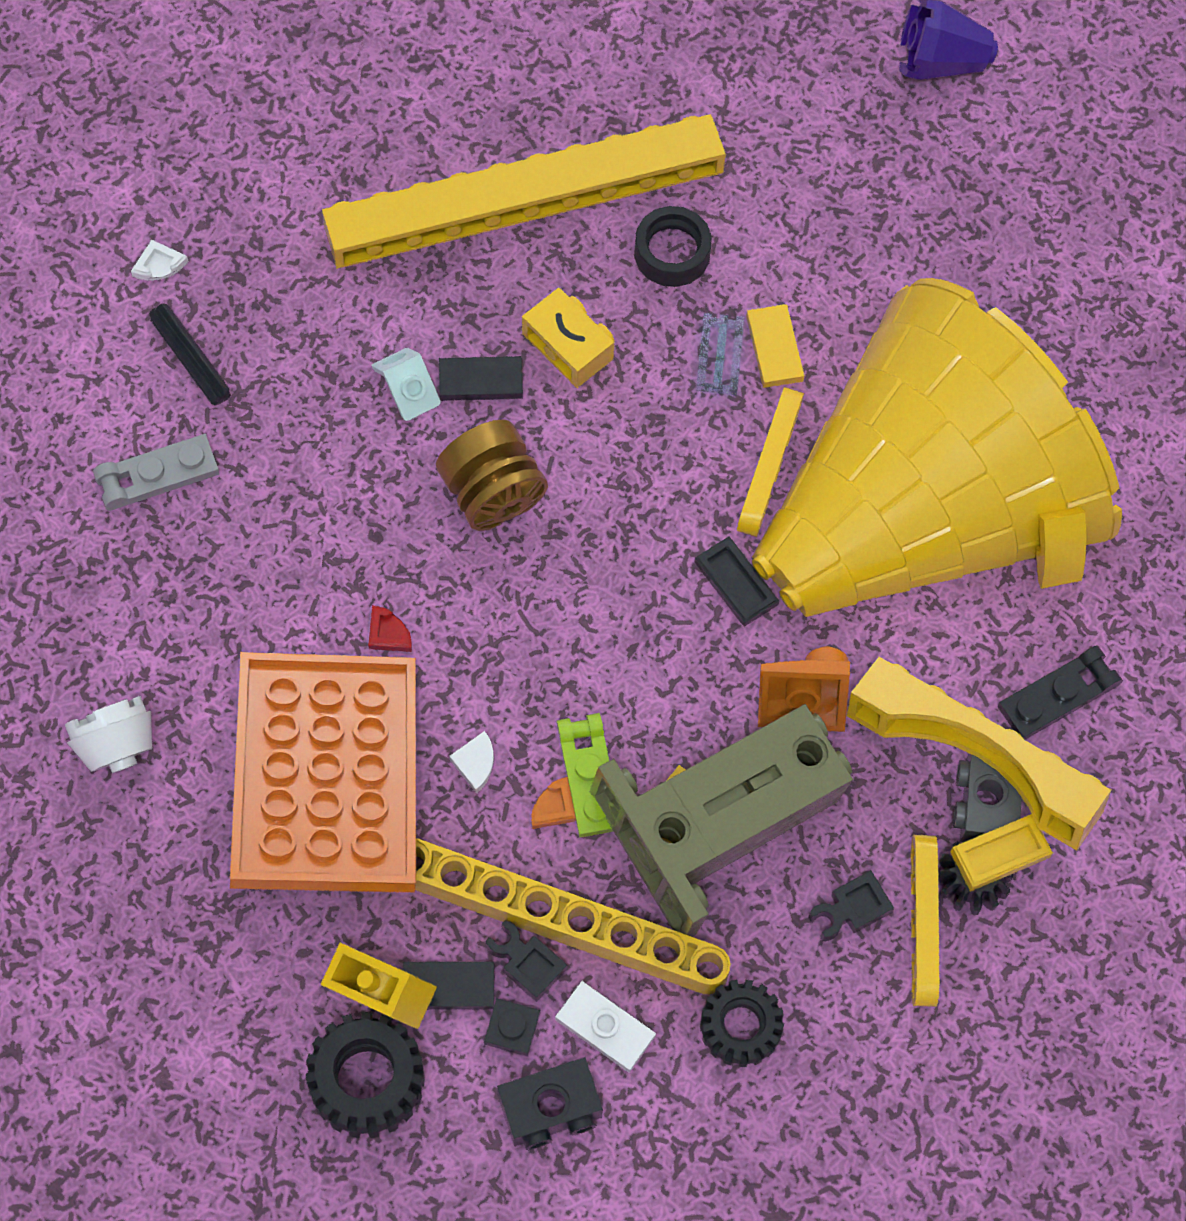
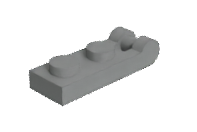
[93,434,220,511]

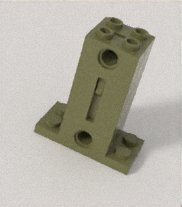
[590,704,853,937]

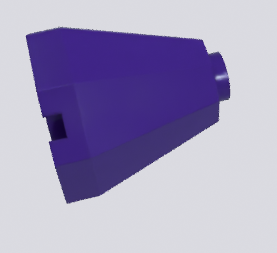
[899,0,998,80]

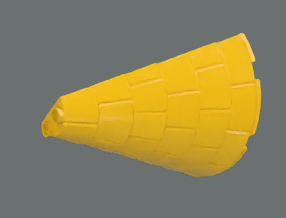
[752,278,1122,617]

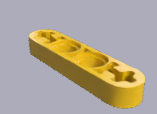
[737,387,804,537]
[911,835,939,1007]

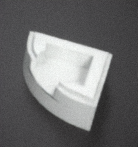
[131,240,188,280]
[450,731,494,793]

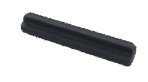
[149,303,231,406]

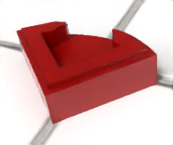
[368,605,412,652]

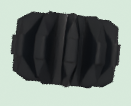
[938,837,1014,915]

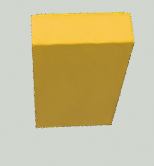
[746,304,804,388]
[950,814,1053,892]

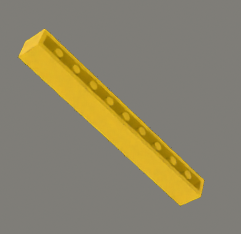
[322,114,726,269]

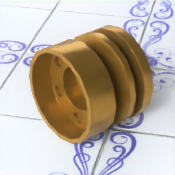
[435,419,548,531]

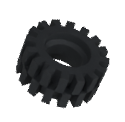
[700,979,784,1067]

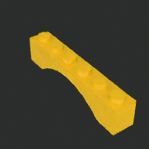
[847,657,1111,851]

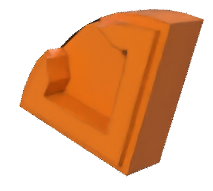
[531,777,576,829]

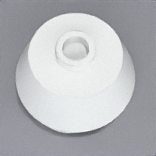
[65,696,152,773]

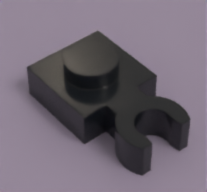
[808,870,894,941]
[486,920,567,1002]

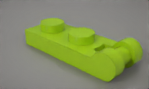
[556,713,613,838]

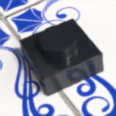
[484,998,540,1057]

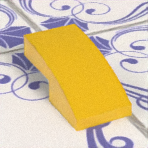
[1036,506,1086,589]

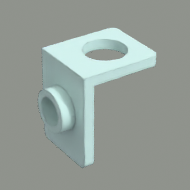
[372,348,441,421]

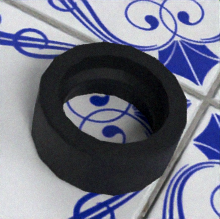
[634,206,712,287]

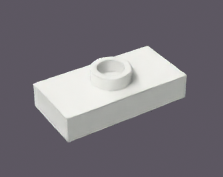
[555,981,656,1073]

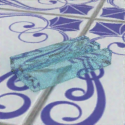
[696,313,745,396]

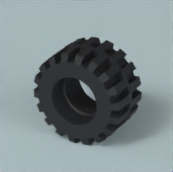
[305,1012,425,1138]

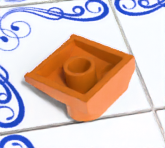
[758,646,850,732]

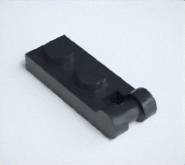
[997,645,1123,740]

